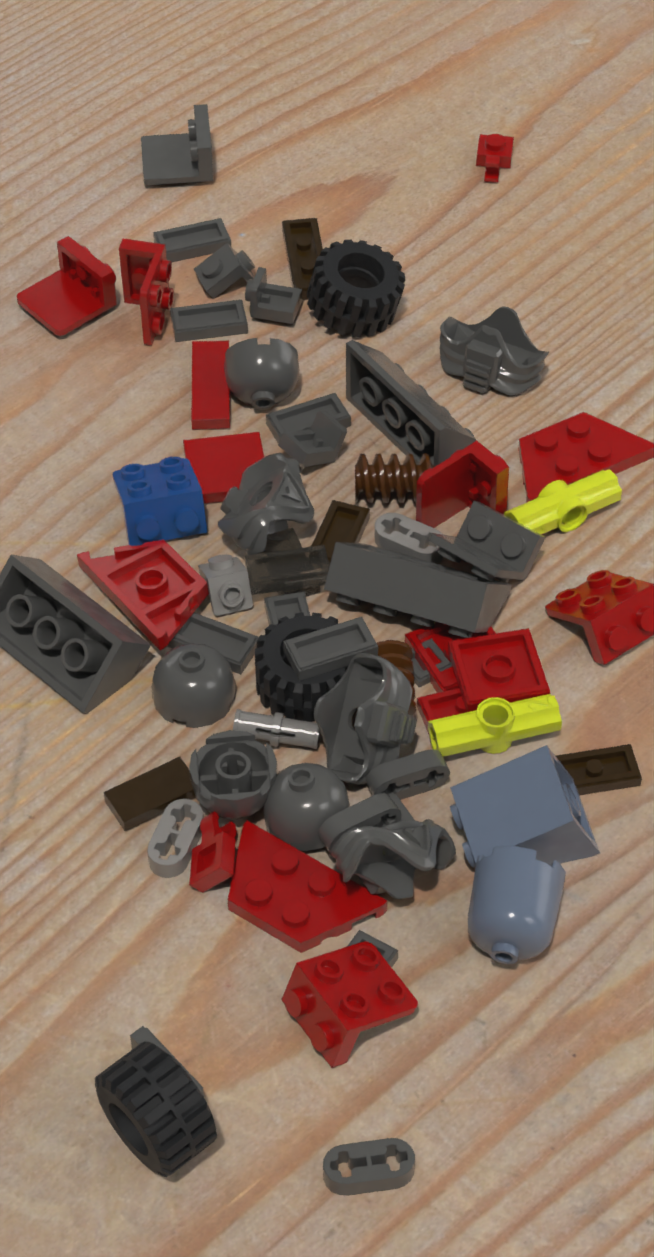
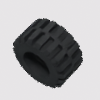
[307,239,405,337]
[255,612,349,722]
[95,1041,217,1177]

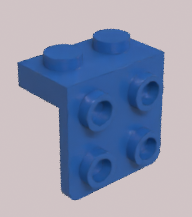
[112,457,207,546]

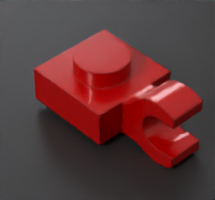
[476,134,514,182]
[189,811,236,893]

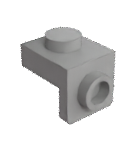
[198,554,253,616]

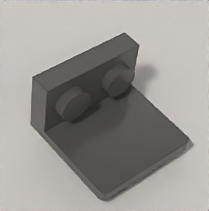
[141,104,213,185]
[429,501,546,583]

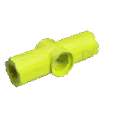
[504,469,622,534]
[428,694,562,757]

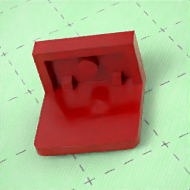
[17,236,117,336]
[119,238,174,346]
[416,440,509,528]
[545,570,654,665]
[281,941,418,1068]

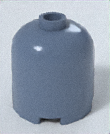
[468,846,566,964]

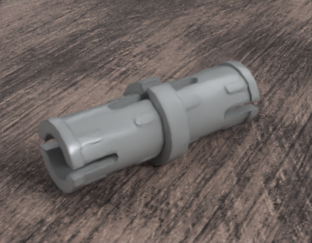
[233,709,320,750]

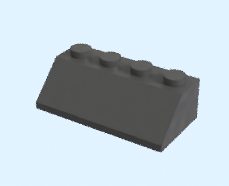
[346,340,476,467]
[324,542,512,638]
[0,554,151,713]

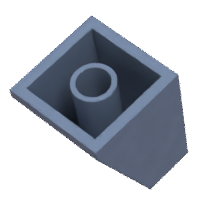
[450,745,600,868]

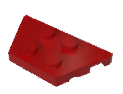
[518,412,654,503]
[77,540,209,650]
[227,820,387,953]

